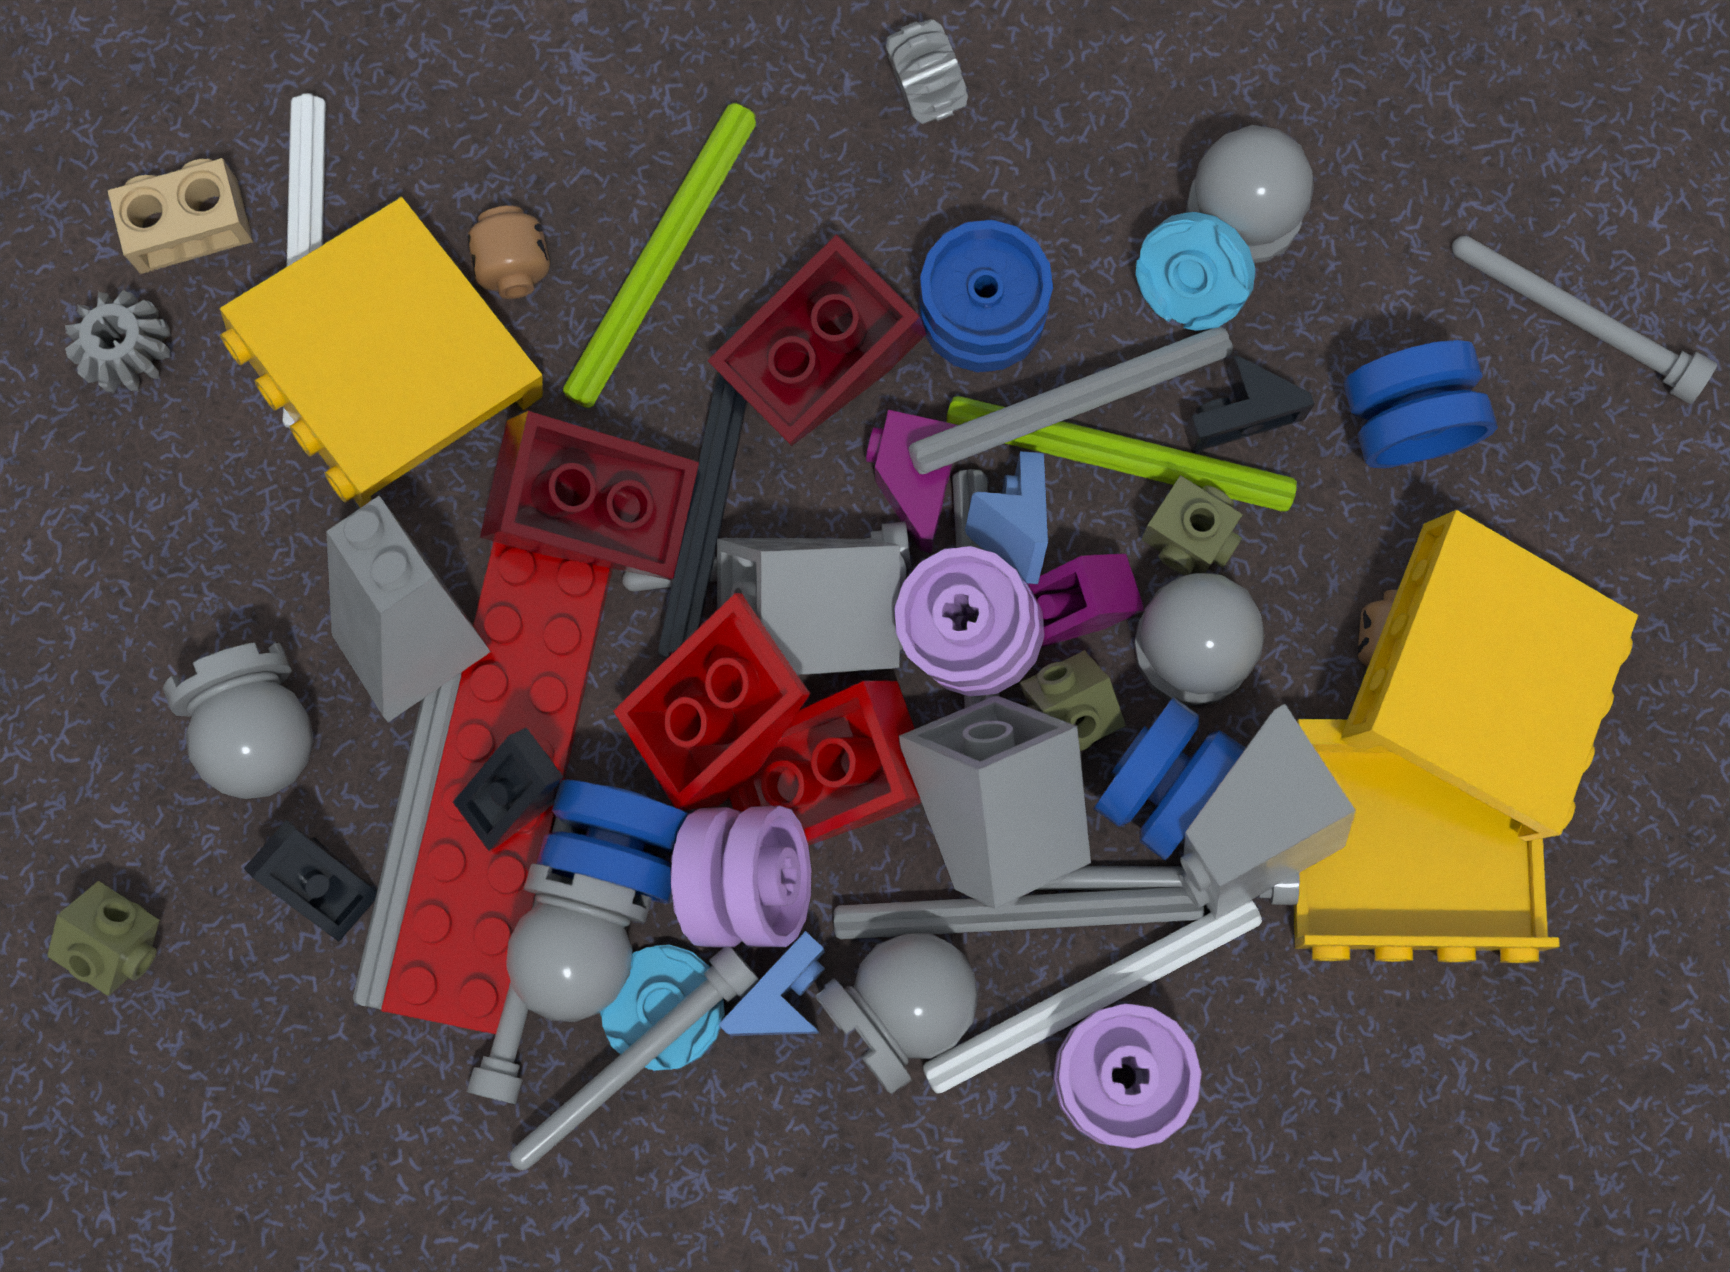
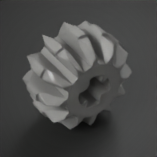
[886,19,968,124]
[65,290,171,393]

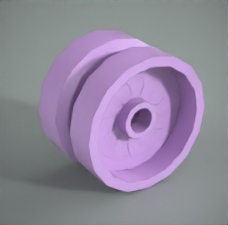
[895,546,1044,697]
[671,806,811,947]
[1053,1004,1201,1149]

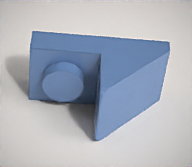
[965,451,1048,584]
[719,931,825,1036]

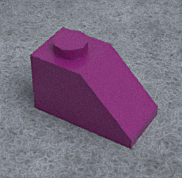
[866,410,958,553]
[1027,554,1145,648]

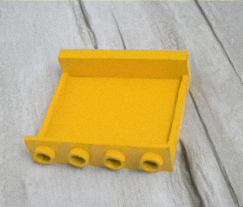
[220,197,543,508]
[1340,510,1638,841]
[1294,719,1559,963]

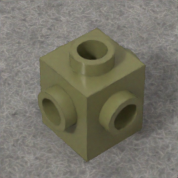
[1141,475,1243,575]
[1020,650,1126,751]
[47,881,160,996]

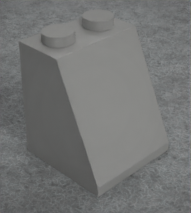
[326,496,491,722]
[717,538,906,675]
[899,695,1091,909]
[1179,704,1356,920]

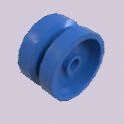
[919,220,1053,372]
[1343,340,1498,468]
[1093,697,1245,860]
[536,780,689,903]

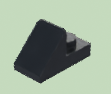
[1185,356,1314,453]
[453,728,564,851]
[244,820,377,942]

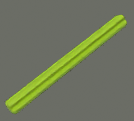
[563,103,756,408]
[946,396,1297,512]

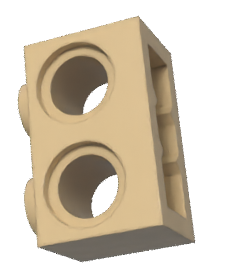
[107,158,253,274]

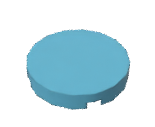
[1136,211,1255,331]
[600,945,725,1071]

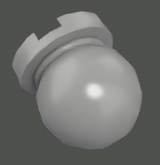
[1186,125,1314,263]
[1134,573,1265,706]
[163,643,314,799]
[507,864,652,1022]
[815,933,979,1094]

